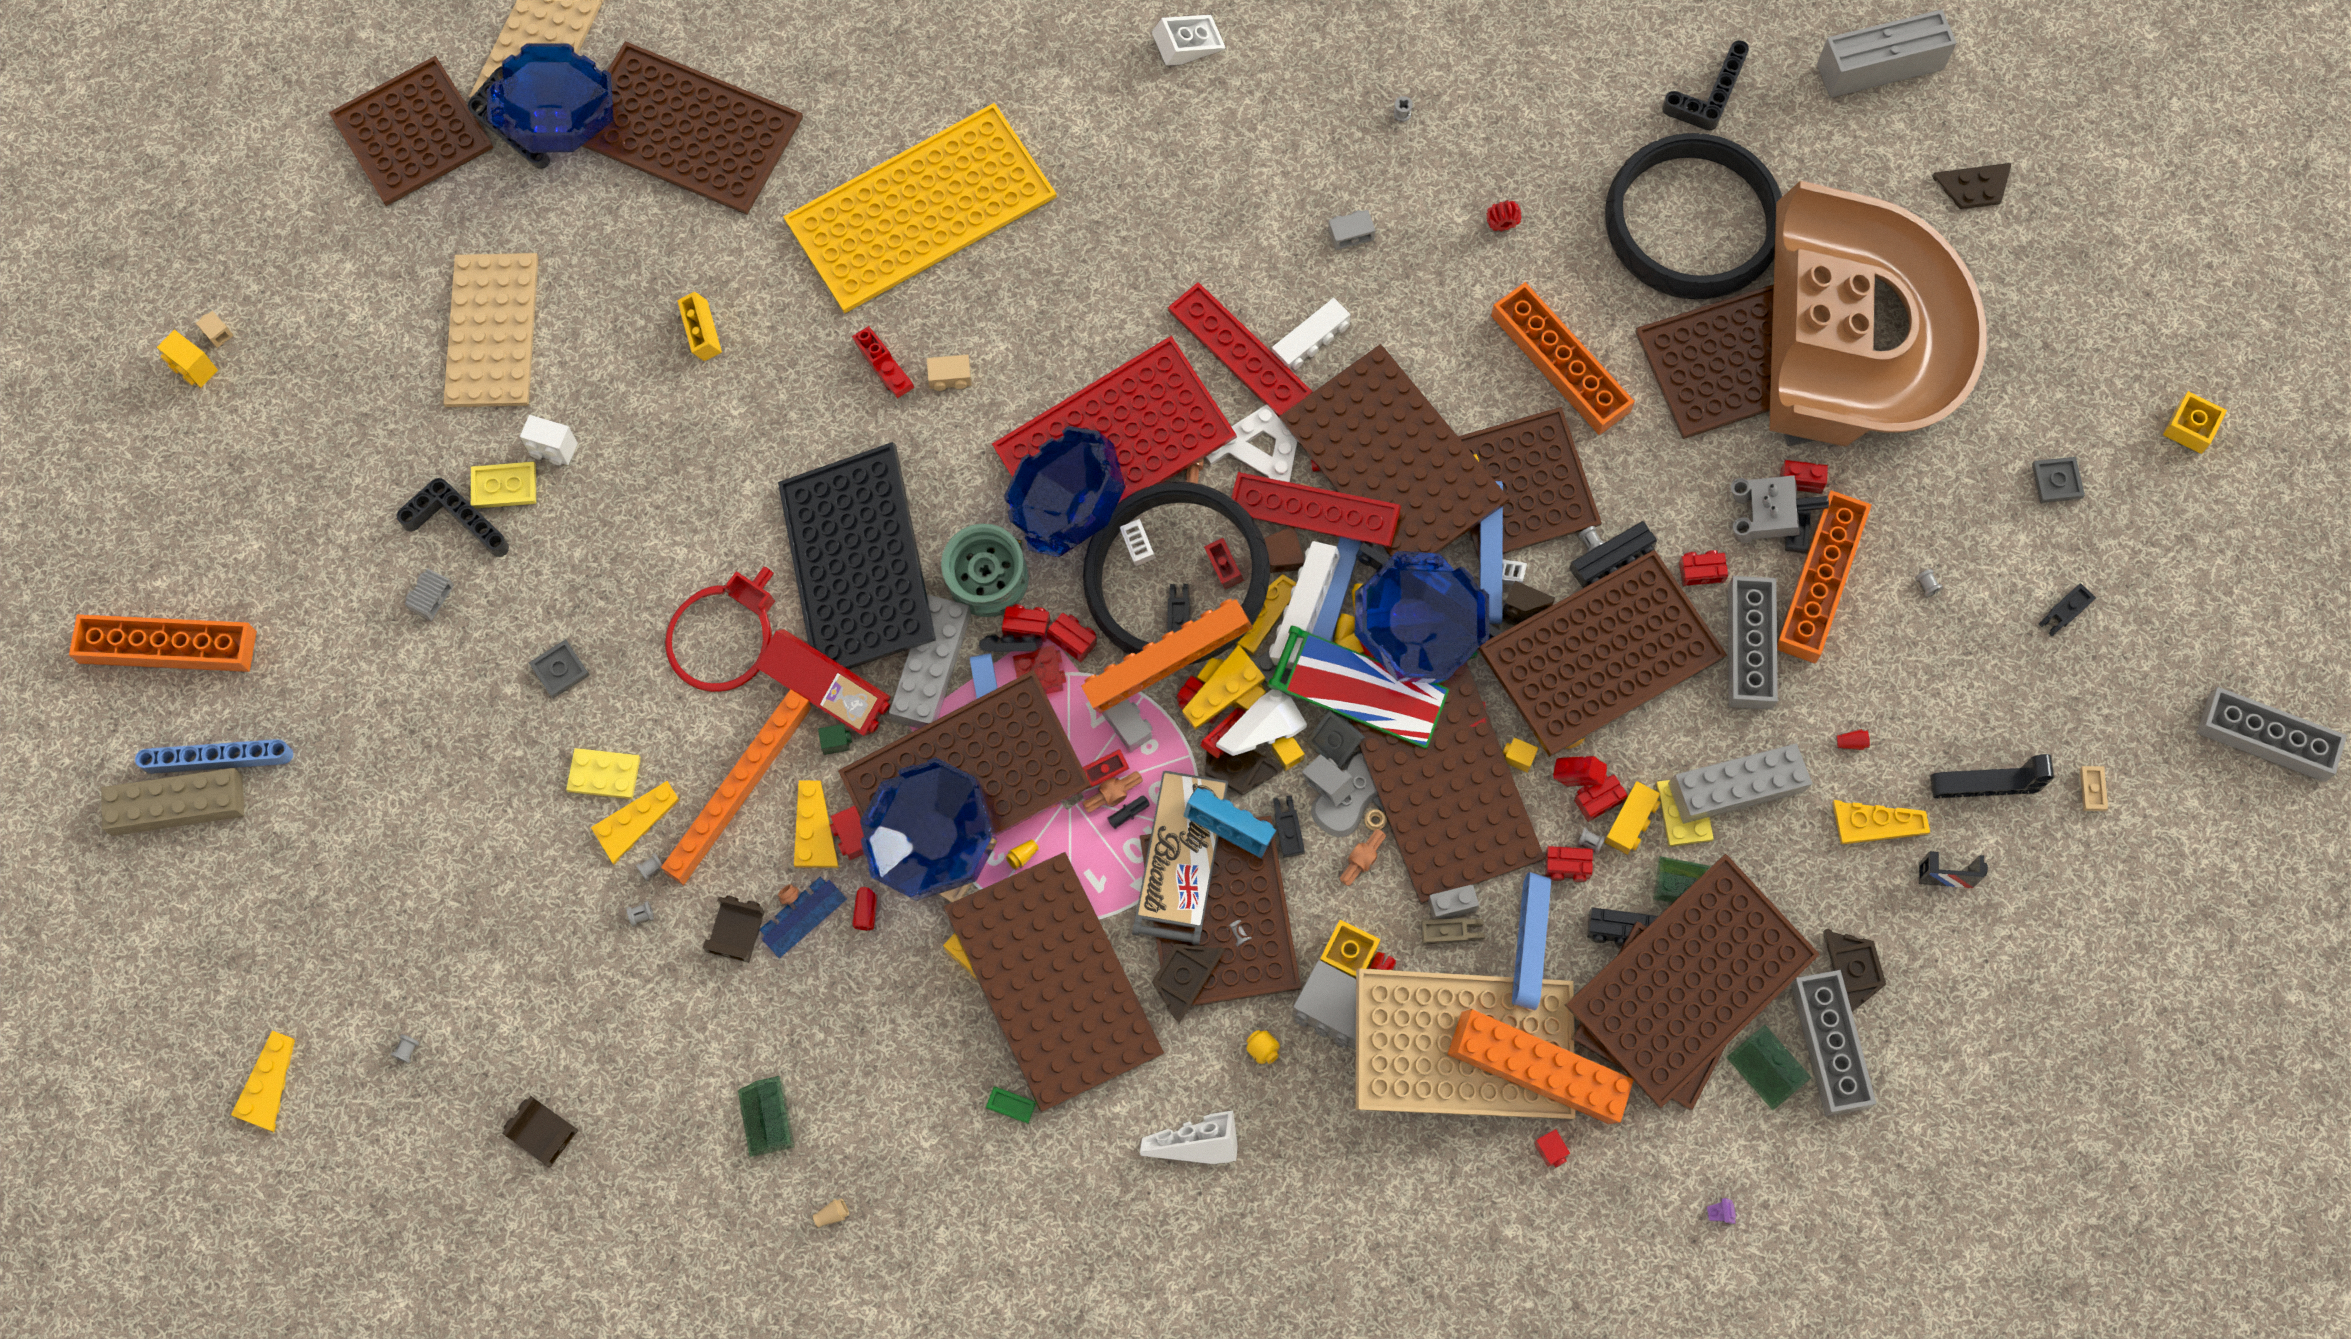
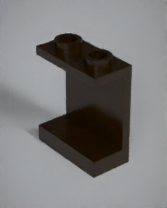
[703,895,765,963]
[502,1096,578,1168]

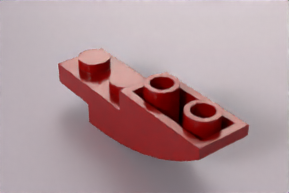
[851,326,915,399]

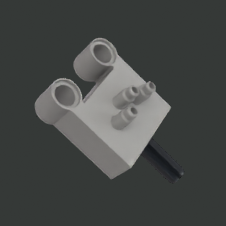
[1731,476,1829,543]

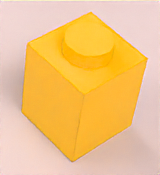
[1271,736,1304,771]
[1503,737,1538,773]

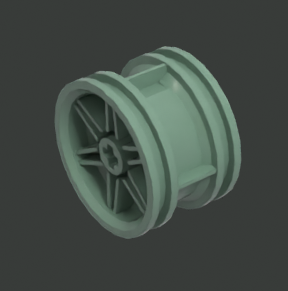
[941,523,1029,617]

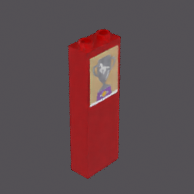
[756,629,891,736]

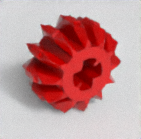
[1486,200,1522,232]

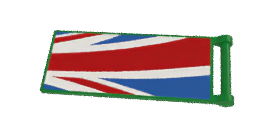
[1267,625,1449,749]

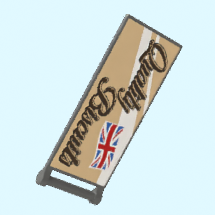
[1132,771,1228,946]

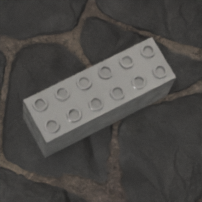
[1817,10,1957,98]
[1292,960,1356,1054]

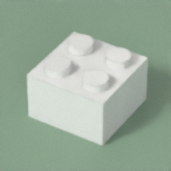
[520,415,578,465]

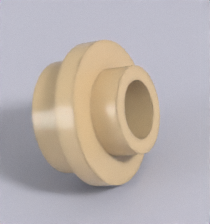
[1364,809,1387,831]

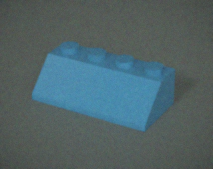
[1183,788,1276,858]

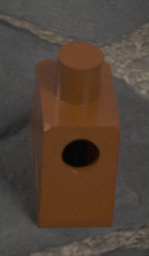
[1264,526,1305,573]

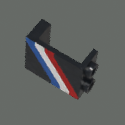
[1919,851,1988,888]

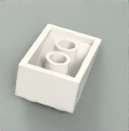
[1152,15,1226,66]

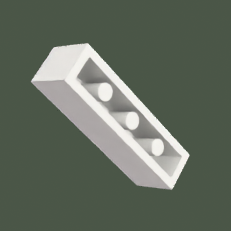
[1272,298,1350,370]

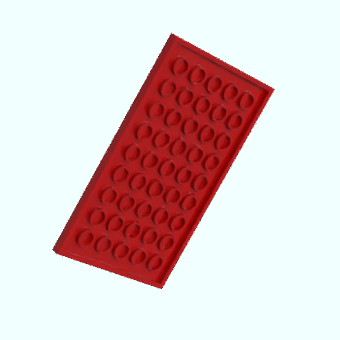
[992,336,1237,547]

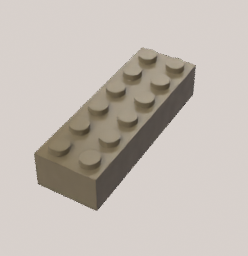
[101,768,244,836]

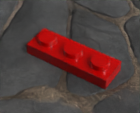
[1200,707,1246,758]

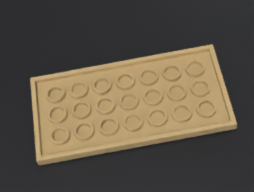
[469,0,604,123]
[443,253,538,407]

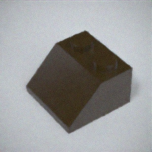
[1502,581,1555,625]

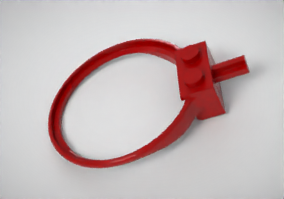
[665,566,775,692]

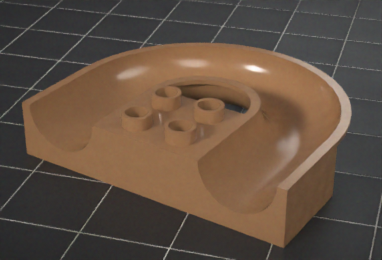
[1769,180,1987,447]

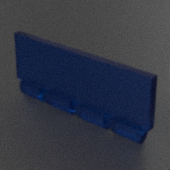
[759,876,847,959]

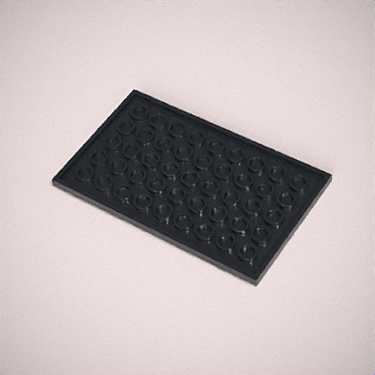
[778,442,936,669]

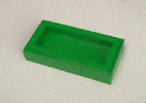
[986,1086,1036,1124]

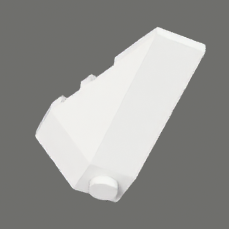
[1216,689,1307,756]
[1140,1111,1238,1164]

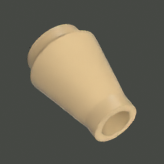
[813,1198,849,1228]

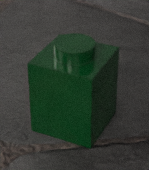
[818,724,852,755]

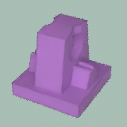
[1707,1198,1736,1224]

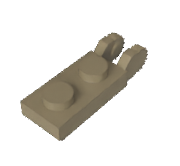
[1421,918,1485,944]

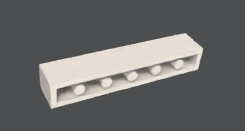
[1269,541,1340,669]

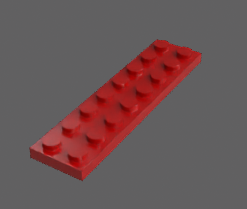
[1168,282,1313,419]
[1231,472,1401,548]

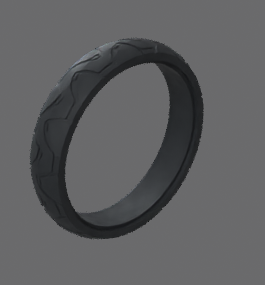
[1605,133,1782,299]
[1083,481,1270,665]

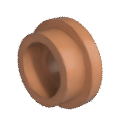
[778,884,799,904]

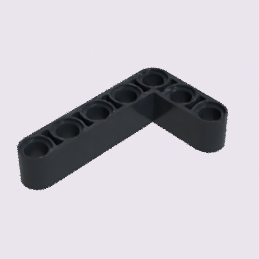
[1662,40,1749,131]
[467,66,550,169]
[396,478,509,557]
[1930,754,2055,799]

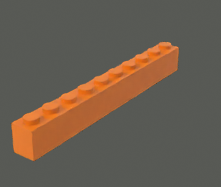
[661,689,812,886]

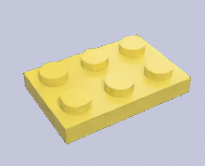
[471,462,536,509]
[566,748,641,799]
[1656,780,1714,847]

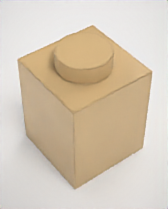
[196,310,234,348]

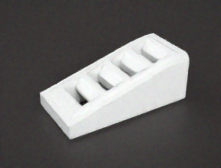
[1120,519,1156,566]
[1479,560,1527,586]

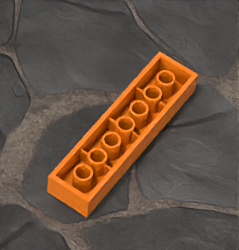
[1491,282,1635,435]
[1777,490,1872,664]
[1081,599,1253,714]
[69,614,257,672]
[1447,1009,1634,1124]

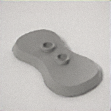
[1311,751,1378,837]

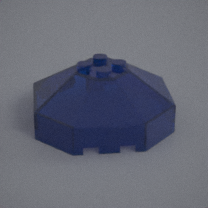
[487,43,613,153]
[1004,426,1125,558]
[1355,551,1489,683]
[860,757,997,901]

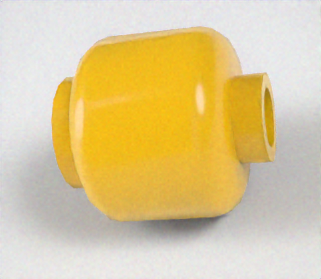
[1246,1030,1280,1064]

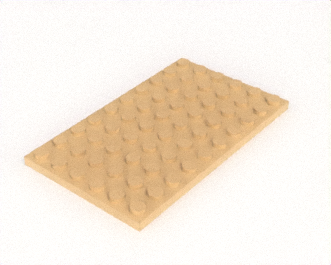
[1356,969,1575,1119]

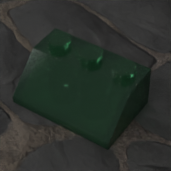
[1653,856,1711,903]
[1726,1025,1812,1111]
[738,1076,795,1157]

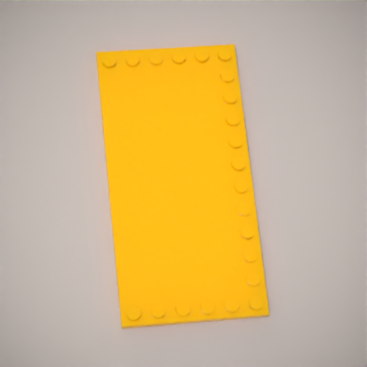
[783,103,1057,314]

